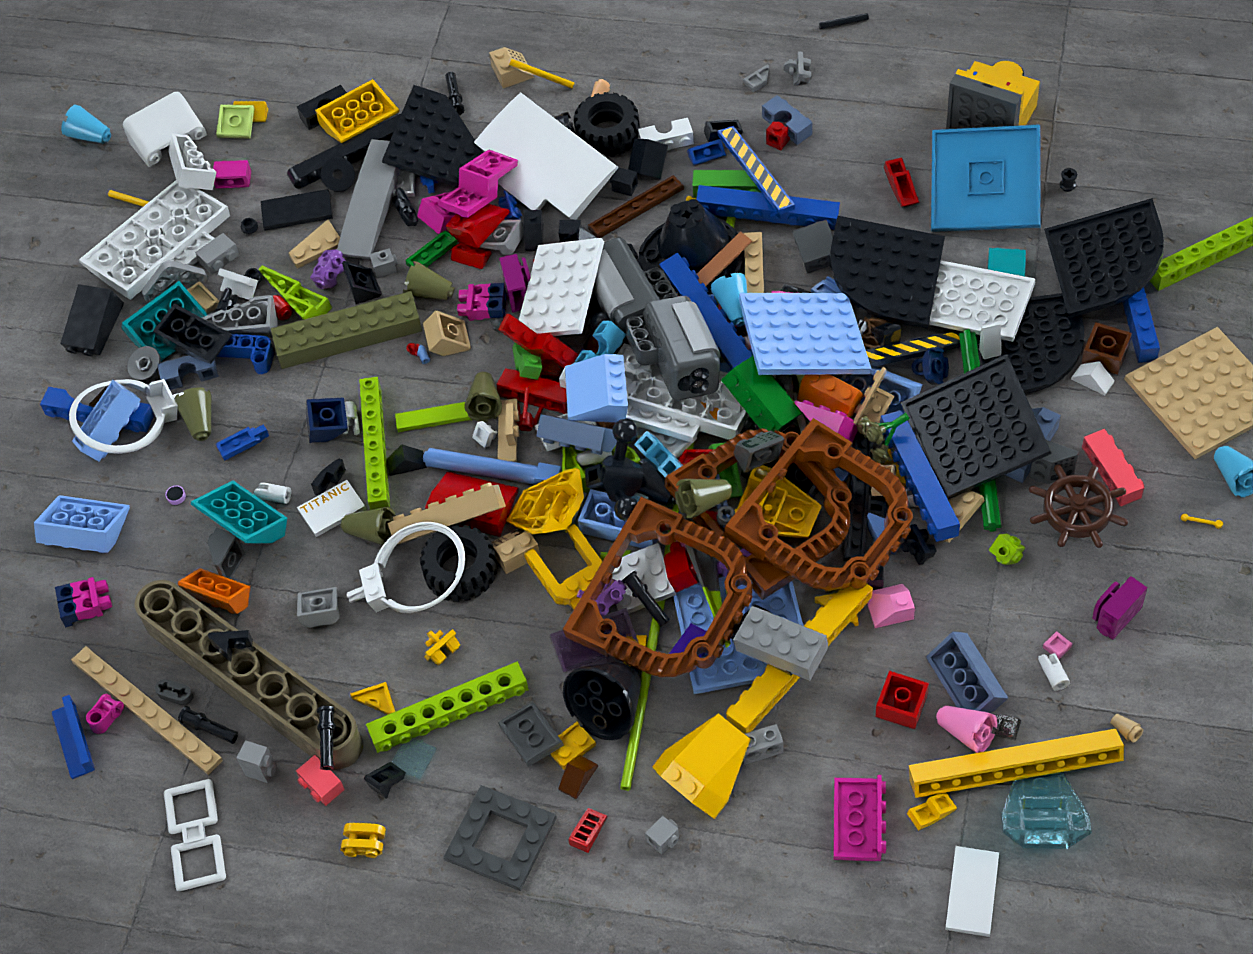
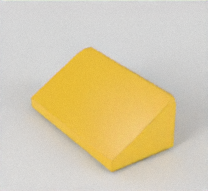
[233,101,268,122]

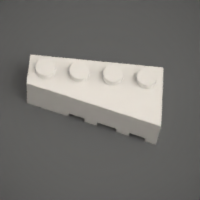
[168,134,216,190]

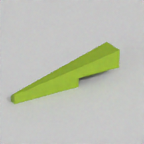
[258,265,332,320]

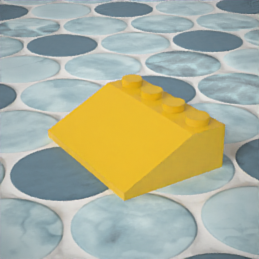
[315,79,400,143]

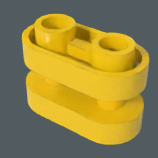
[340,823,386,858]

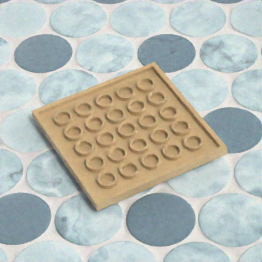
[1124,327,1253,459]

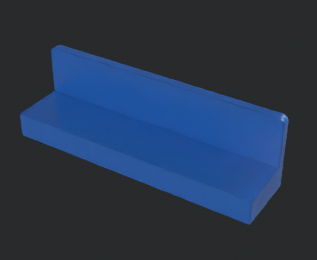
[52,695,95,779]

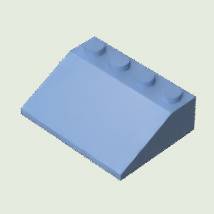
[565,354,628,423]
[34,495,130,553]

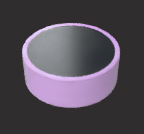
[165,486,186,505]

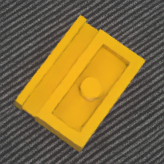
[551,722,596,770]

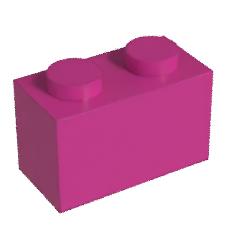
[213,160,251,188]

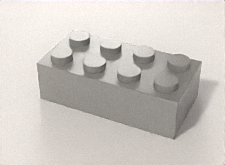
[733,606,828,681]

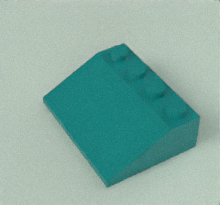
[121,281,208,362]
[191,480,288,543]

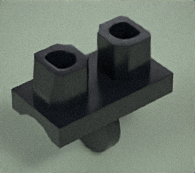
[901,524,937,565]

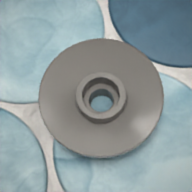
[127,346,160,381]

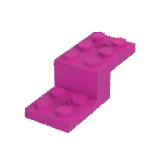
[438,149,518,218]

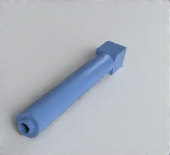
[423,448,562,485]

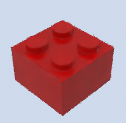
[875,671,929,729]

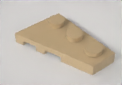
[289,220,340,269]
[944,490,985,543]

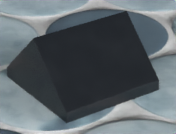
[628,139,668,179]
[342,261,382,304]

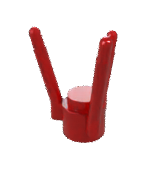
[517,387,544,431]

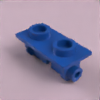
[498,191,522,221]

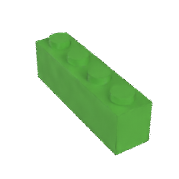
[692,170,762,197]

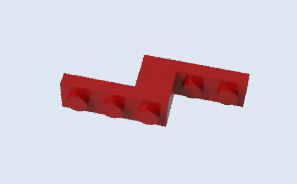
[498,314,579,368]

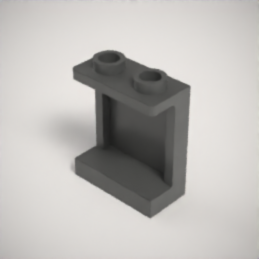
[792,220,833,274]

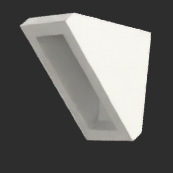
[1071,361,1114,396]

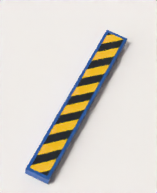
[718,126,795,215]

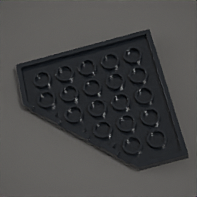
[382,85,483,188]

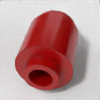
[273,295,293,320]

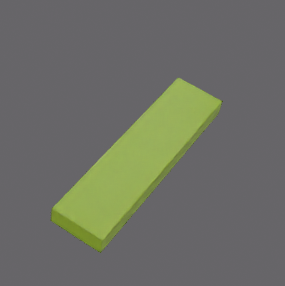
[395,402,471,432]

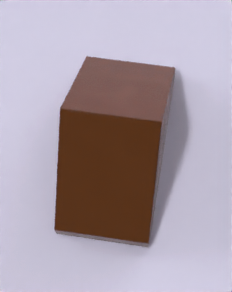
[558,755,598,799]

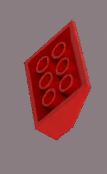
[425,472,519,537]

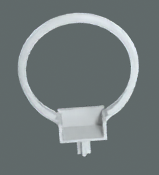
[69,379,184,454]
[347,522,465,613]

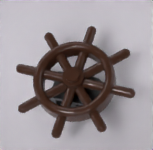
[1029,465,1128,548]

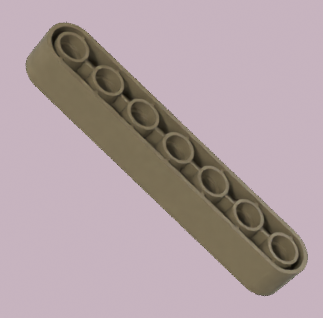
[135,580,363,770]

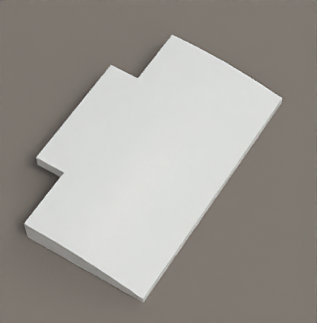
[474,92,618,220]
[79,180,230,300]
[617,343,749,443]

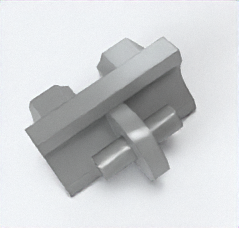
[784,51,811,86]

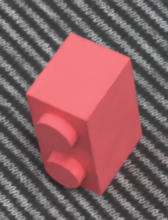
[296,755,345,806]

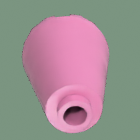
[936,706,997,753]

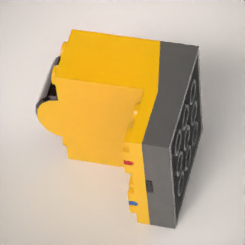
[946,61,1040,129]

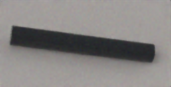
[819,13,869,29]

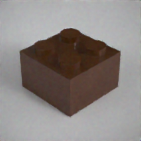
[1081,322,1132,375]

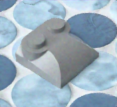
[480,220,524,255]
[297,587,340,628]

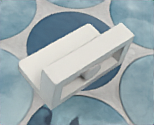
[218,268,258,300]

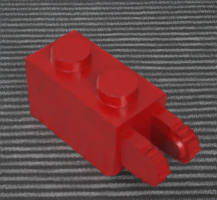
[664,541,698,593]

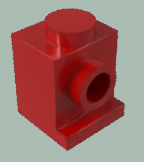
[766,121,790,151]

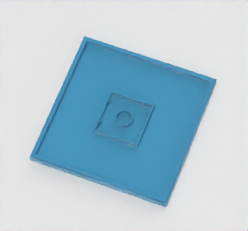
[931,125,1041,232]

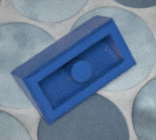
[687,139,726,166]

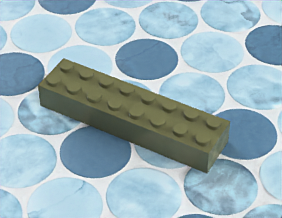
[271,291,422,369]

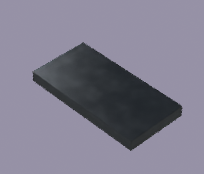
[261,189,333,231]

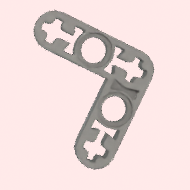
[142,260,208,302]

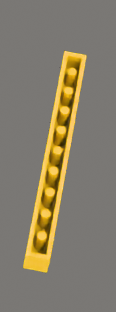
[726,584,873,734]
[909,729,1124,798]

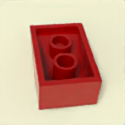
[445,203,510,248]

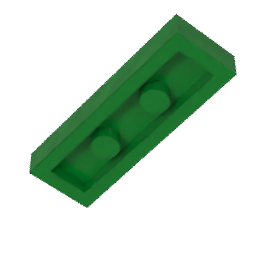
[405,230,457,267]

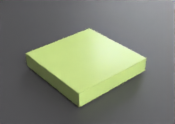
[216,105,254,139]

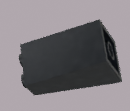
[60,284,124,356]

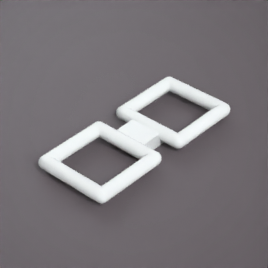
[164,779,226,891]

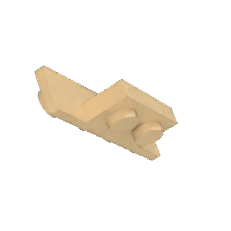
[853,367,895,425]
[498,399,520,462]

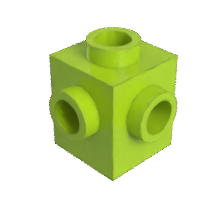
[989,533,1025,565]

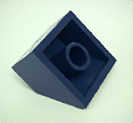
[306,398,348,443]

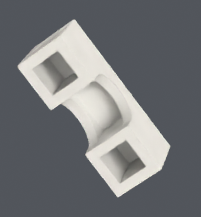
[638,118,694,150]

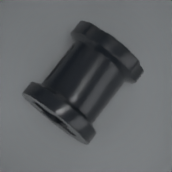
[1060,168,1078,192]

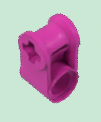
[86,693,124,734]

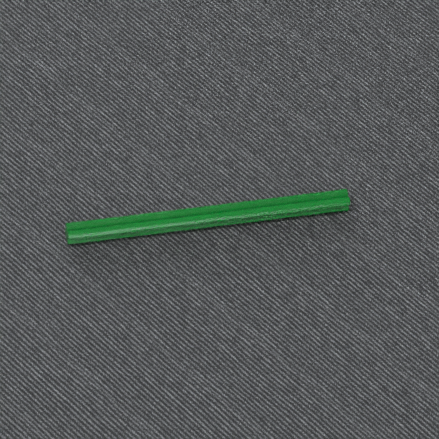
[959,329,1002,532]

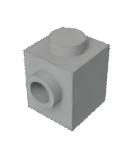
[369,248,398,278]
[645,816,679,855]

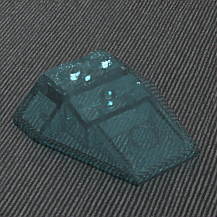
[1001,772,1092,849]

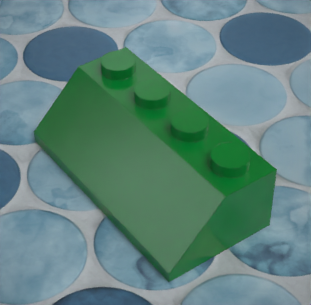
[721,356,803,432]

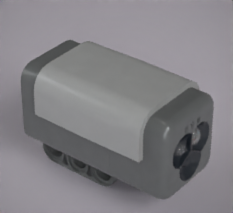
[591,237,678,345]
[626,296,720,400]

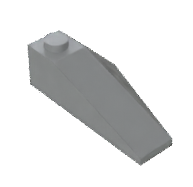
[202,295,278,338]

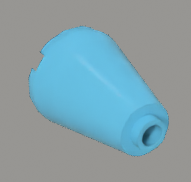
[61,105,111,144]
[711,273,747,327]
[1214,446,1253,497]

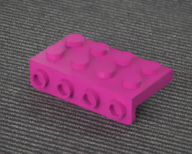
[833,775,886,861]

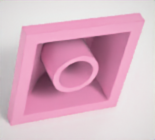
[867,584,915,628]

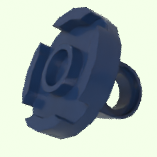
[912,347,949,385]

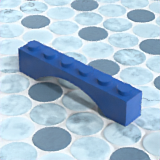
[40,387,154,433]

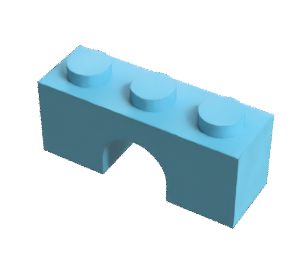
[573,321,626,364]
[634,431,683,478]

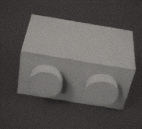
[195,233,239,275]
[236,740,276,783]

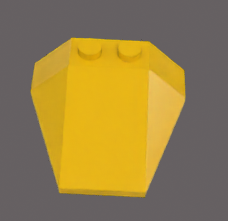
[734,465,822,539]
[506,468,584,534]
[652,713,751,819]

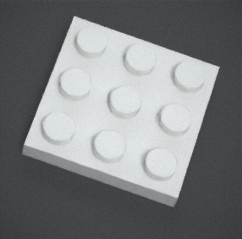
[612,543,676,617]

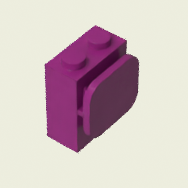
[499,254,531,313]
[1092,576,1148,640]

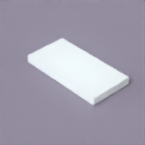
[945,846,999,937]

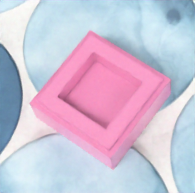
[1043,631,1072,659]

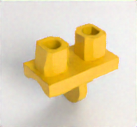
[424,629,461,666]

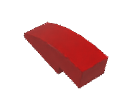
[884,157,919,207]

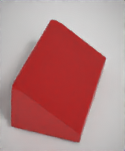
[451,243,491,269]

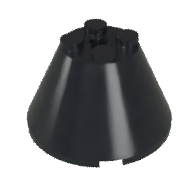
[657,199,729,271]
[563,661,641,740]

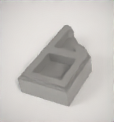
[743,64,769,93]

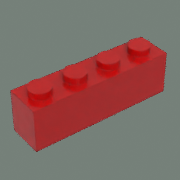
[497,368,567,414]

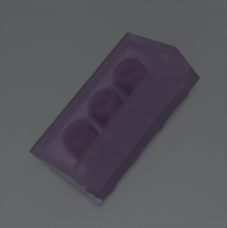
[549,608,639,673]

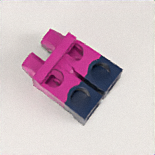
[457,283,507,321]
[55,577,112,628]

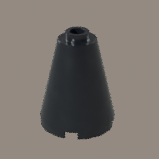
[637,458,676,507]

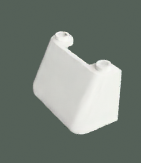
[123,92,207,167]

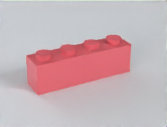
[1082,429,1144,506]

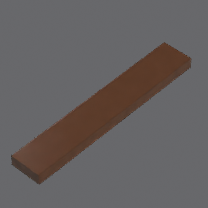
[588,175,684,238]

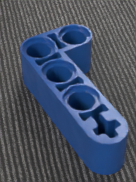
[217,334,274,374]

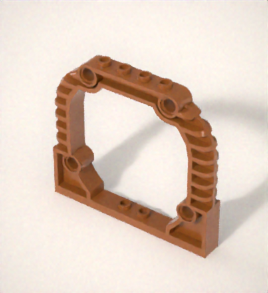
[723,418,913,591]
[664,429,852,600]
[563,497,752,678]

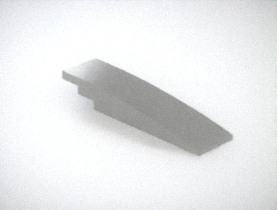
[337,139,400,259]

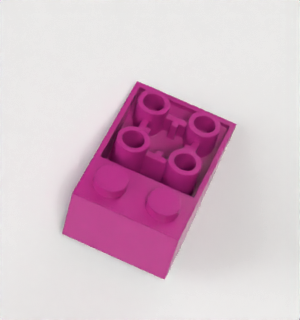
[417,191,456,234]
[794,400,858,443]

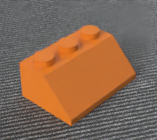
[797,374,864,418]
[178,568,250,614]

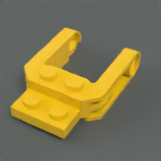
[524,524,602,610]

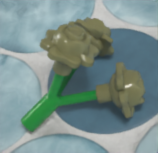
[857,413,910,464]

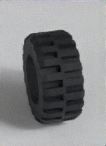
[574,92,640,157]
[420,525,497,602]

